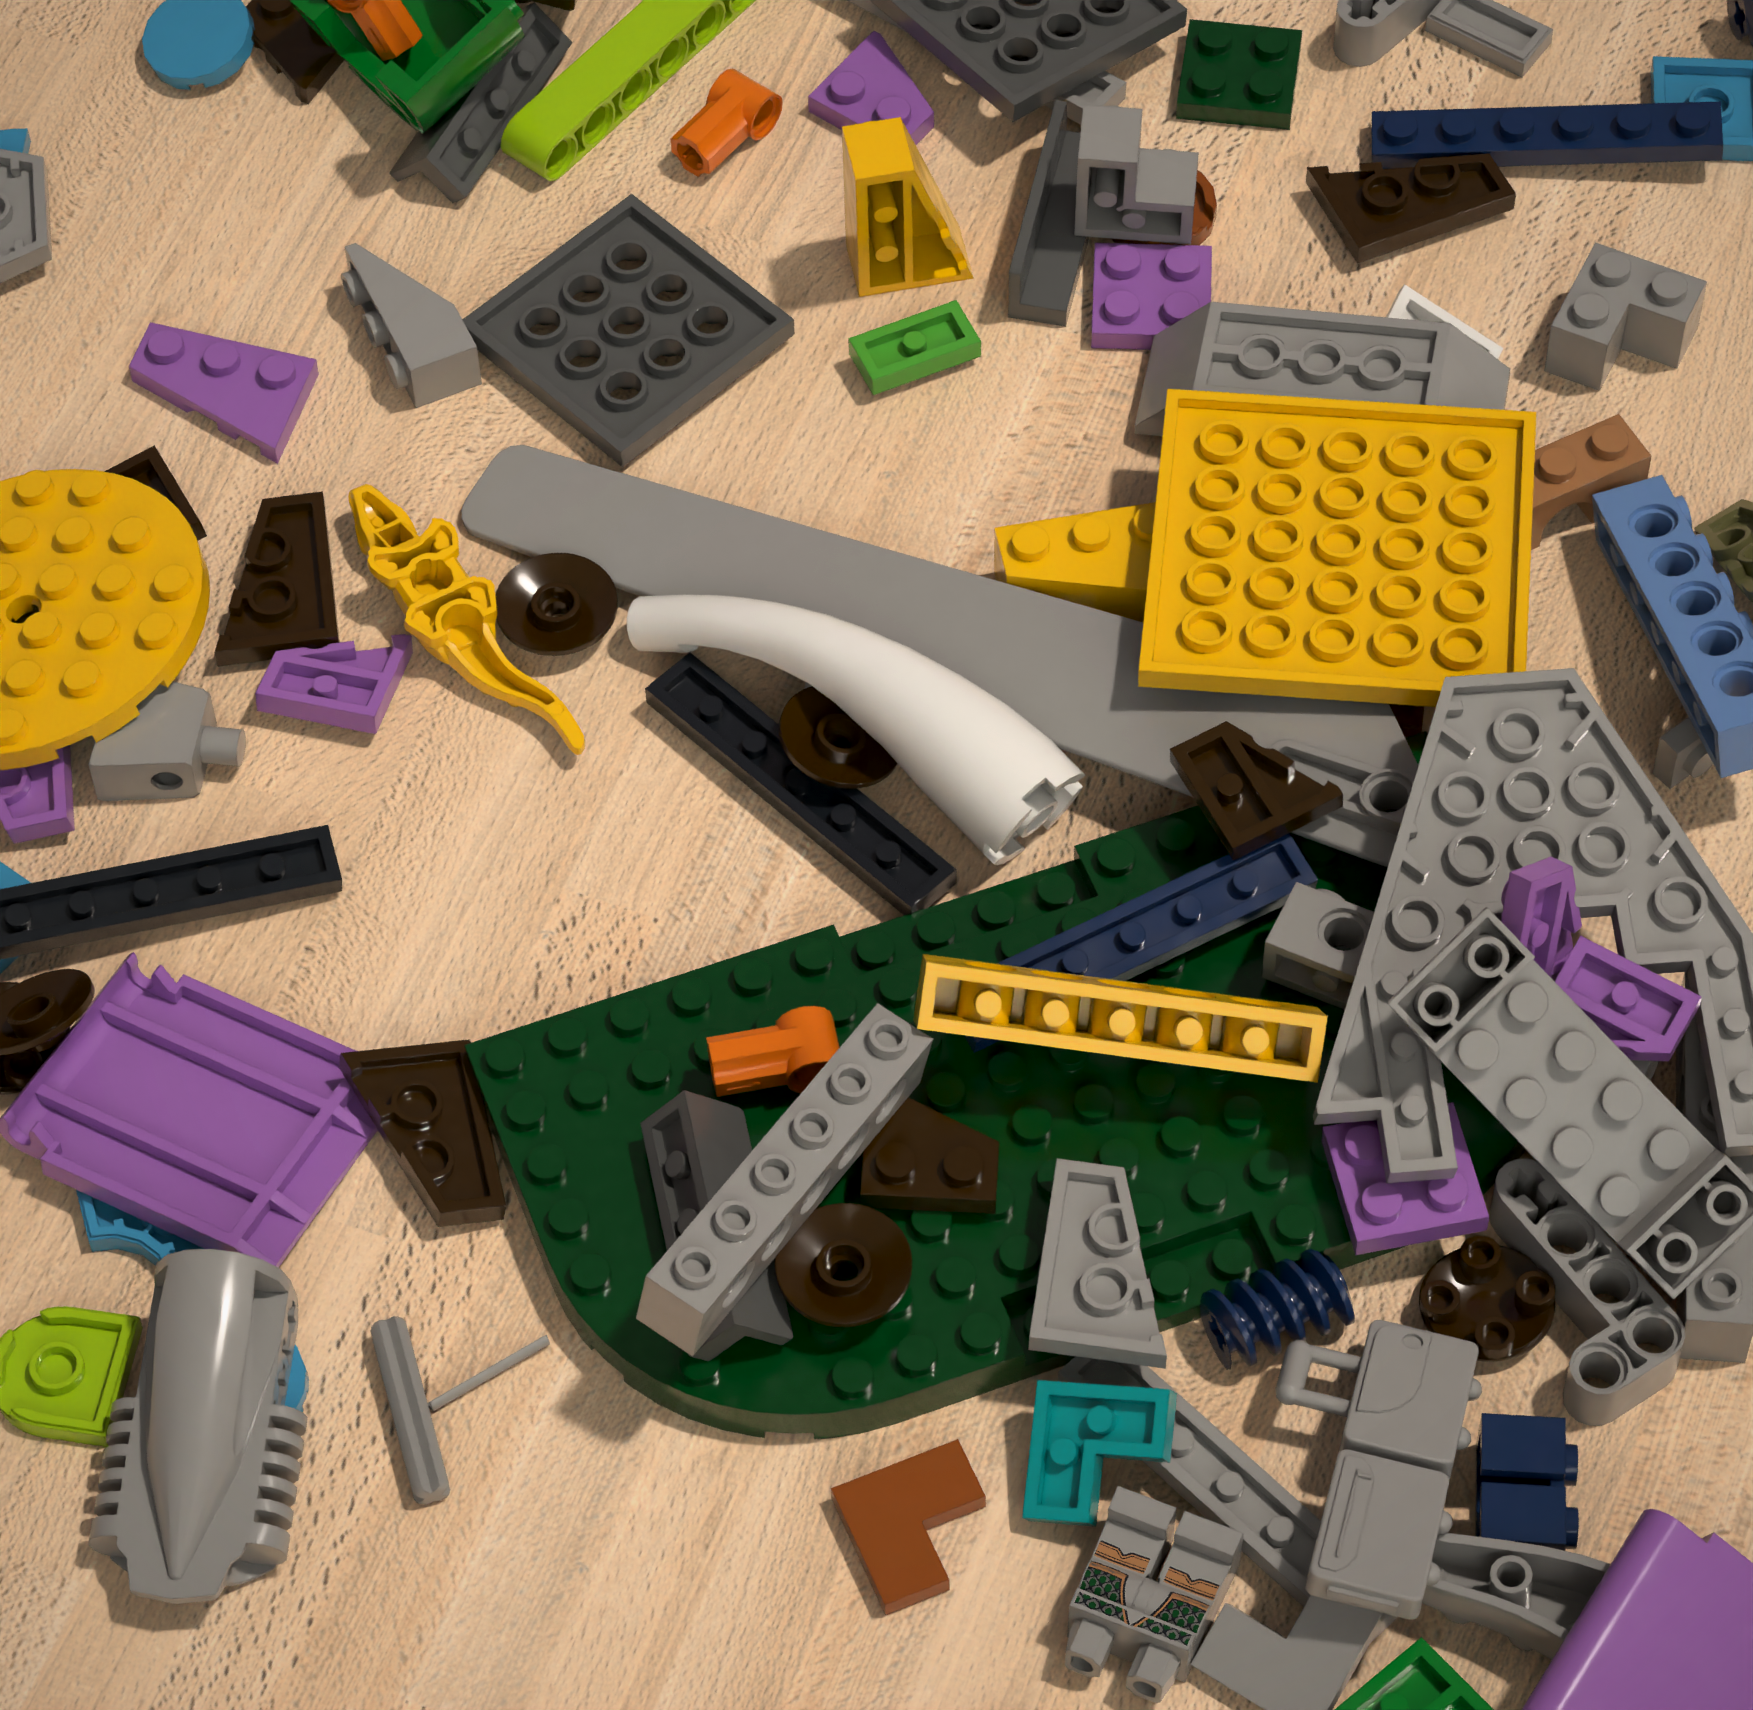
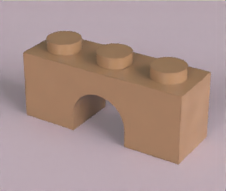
[1531,414,1652,550]

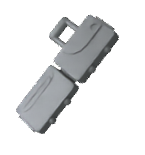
[1276,1320,1482,1620]

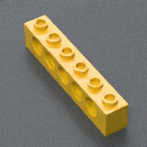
[913,954,1328,1083]

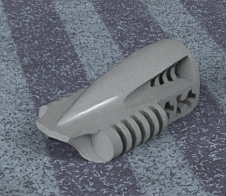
[89,1249,308,1604]

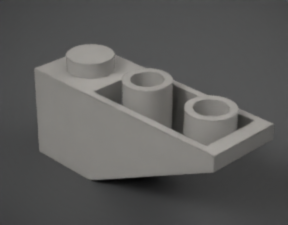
[341,243,482,408]

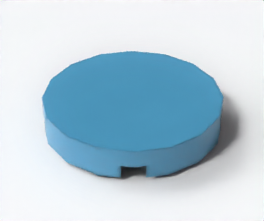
[142,0,255,90]

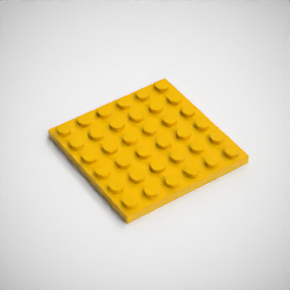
[1138,389,1536,707]

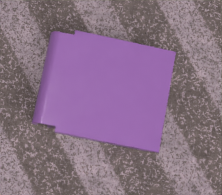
[0,952,378,1268]
[1521,1509,1753,1710]

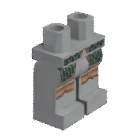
[1065,1486,1244,1703]

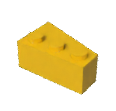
[842,117,974,297]
[994,502,1156,622]

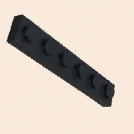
[645,652,957,915]
[0,825,342,960]

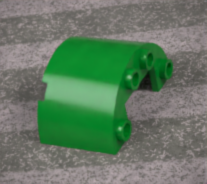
[288,0,525,134]

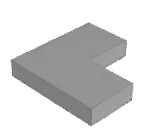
[1190,1595,1386,1710]

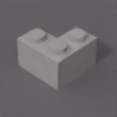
[1074,104,1199,244]
[1544,243,1707,391]

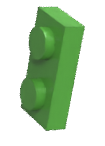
[848,300,981,395]

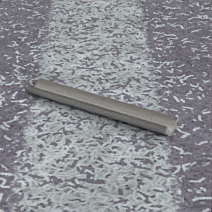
[428,1335,550,1412]

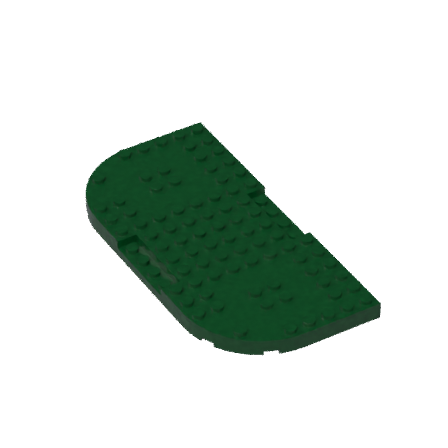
[464,731,1525,1439]

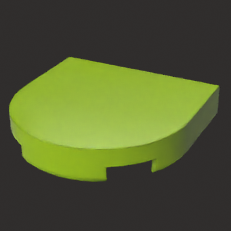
[0,1306,143,1447]

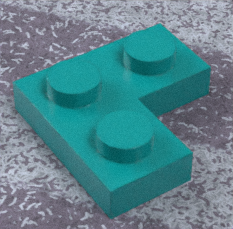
[1022,1380,1177,1527]

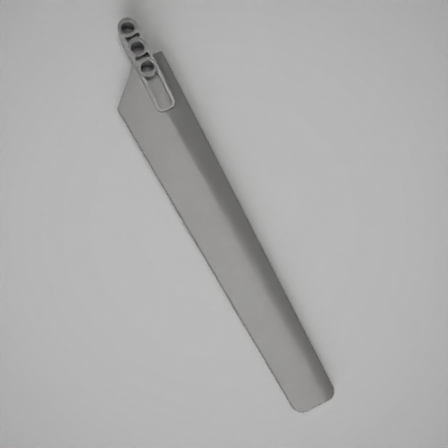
[461,445,1418,867]

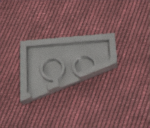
[1028,1158,1167,1369]

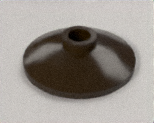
[495,553,618,656]
[779,686,898,789]
[0,969,95,1055]
[775,1203,912,1328]

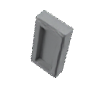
[1425,0,1553,78]

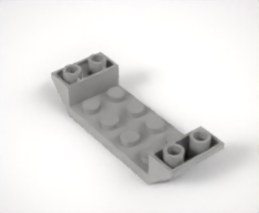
[1135,302,1510,436]
[1386,907,1753,1299]

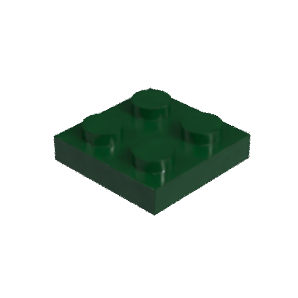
[1176,19,1302,130]

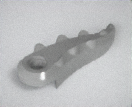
[1422,1533,1610,1660]

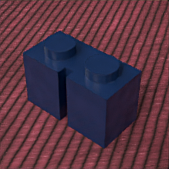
[1475,1413,1579,1551]

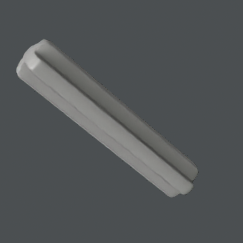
[370,1316,450,1505]

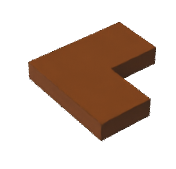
[831,1439,986,1615]

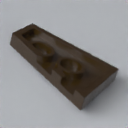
[1306,154,1516,264]
[214,491,340,667]

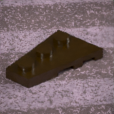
[339,1039,506,1227]

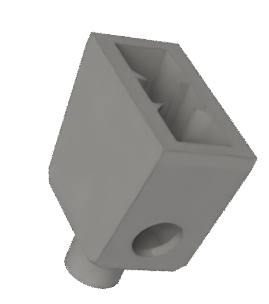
[89,681,246,801]

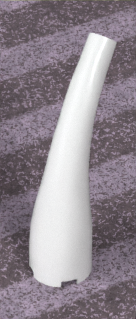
[627,595,1085,865]

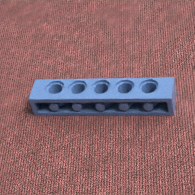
[1592,475,1753,778]

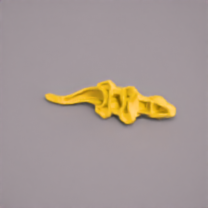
[348,484,586,755]

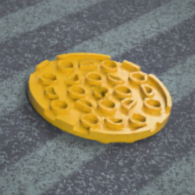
[0,469,210,770]

